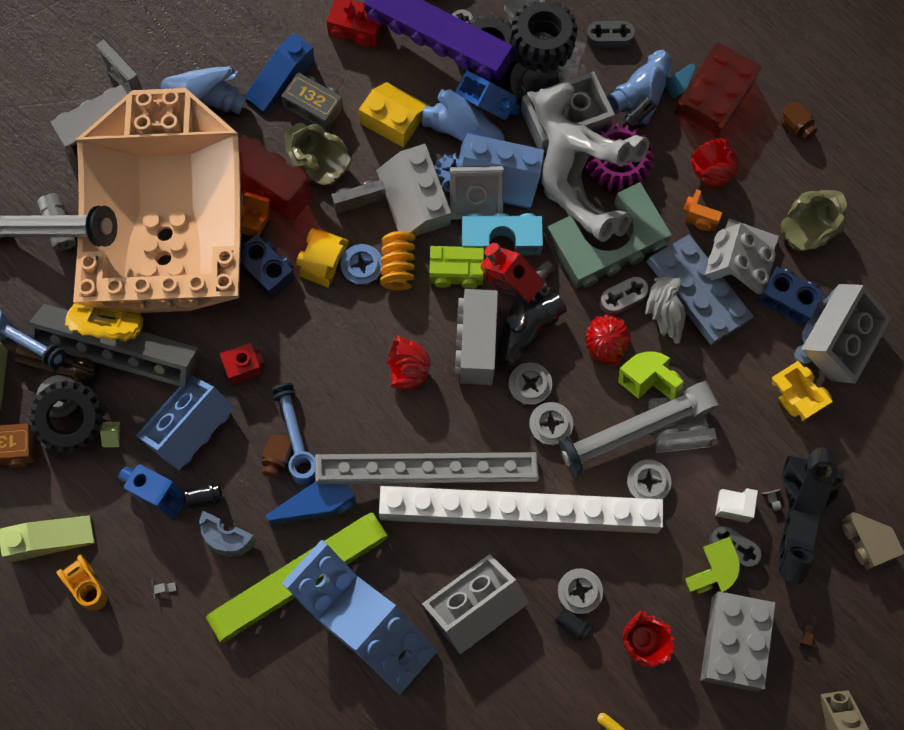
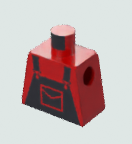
[480,243,545,303]

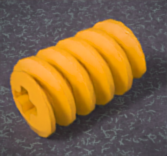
[380,231,415,290]

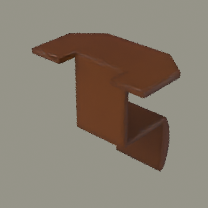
[798,624,818,647]

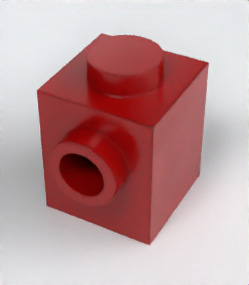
[220,343,265,386]

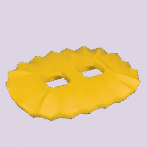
[65,304,143,342]

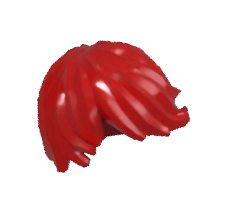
[690,138,739,187]
[585,314,632,366]
[387,334,430,390]
[622,611,676,668]

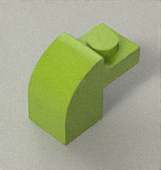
[619,352,683,400]
[685,537,740,594]

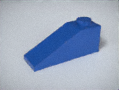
[245,32,315,114]
[265,482,356,526]

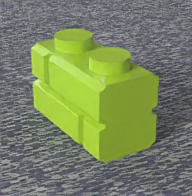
[429,246,484,289]

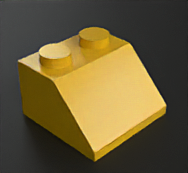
[359,82,430,148]

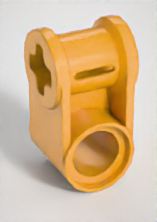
[56,554,107,611]

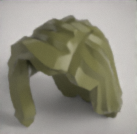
[285,123,351,186]
[780,190,847,251]

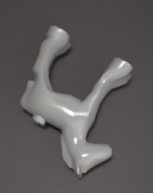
[527,83,650,242]

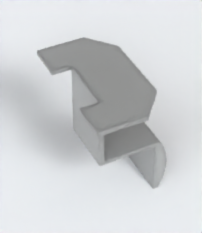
[761,489,782,511]
[151,580,176,599]

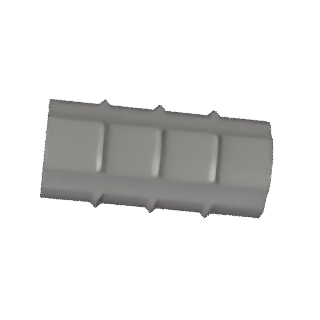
[37,193,76,251]

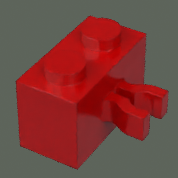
[326,0,384,47]

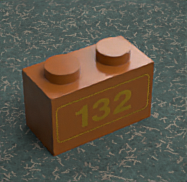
[0,423,36,468]

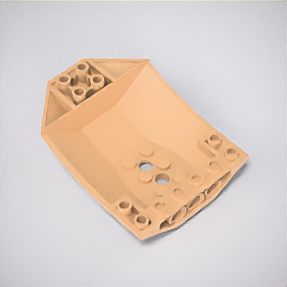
[73,88,241,313]

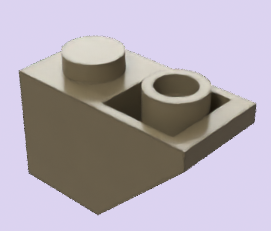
[842,512,904,571]
[820,690,869,730]

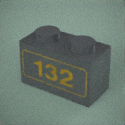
[281,72,343,132]

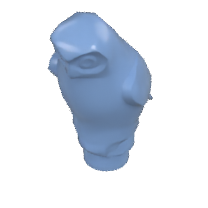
[607,50,672,125]
[161,66,247,115]
[422,89,505,142]

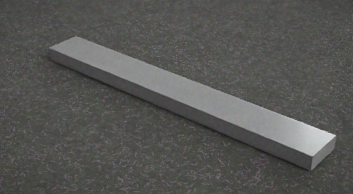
[315,452,539,484]

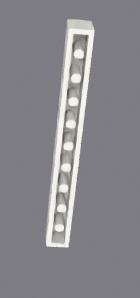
[379,486,663,534]

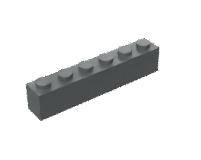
[29,304,198,388]

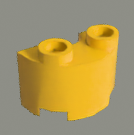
[296,228,350,288]
[772,361,833,421]

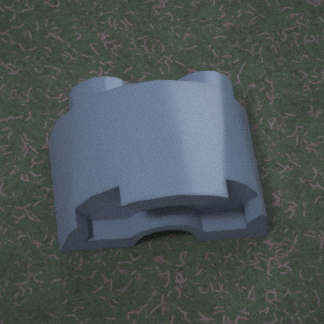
[199,511,257,557]

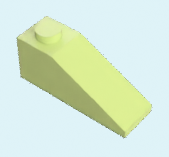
[0,515,95,562]

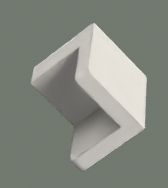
[715,488,758,523]

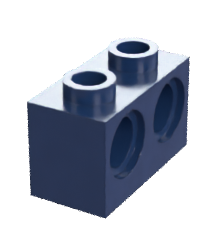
[240,234,295,300]
[757,267,825,326]

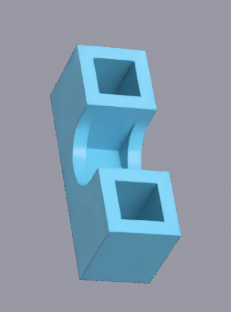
[462,213,543,256]

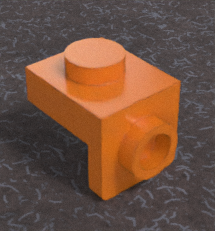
[683,189,722,231]
[241,192,270,237]

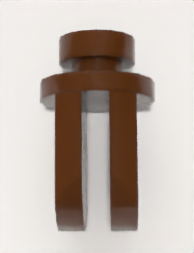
[781,102,818,140]
[261,434,293,479]

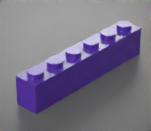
[363,0,514,82]

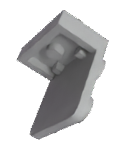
[705,223,775,294]

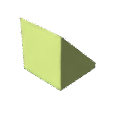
[100,422,121,447]

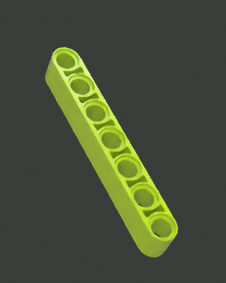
[206,512,388,643]

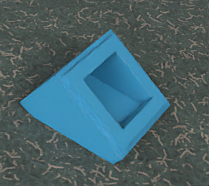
[665,63,696,98]

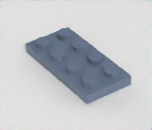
[647,235,754,345]

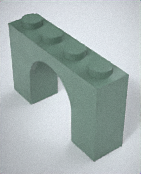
[546,182,672,289]

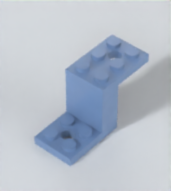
[281,540,438,695]

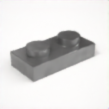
[331,180,386,214]

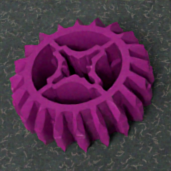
[585,123,654,192]

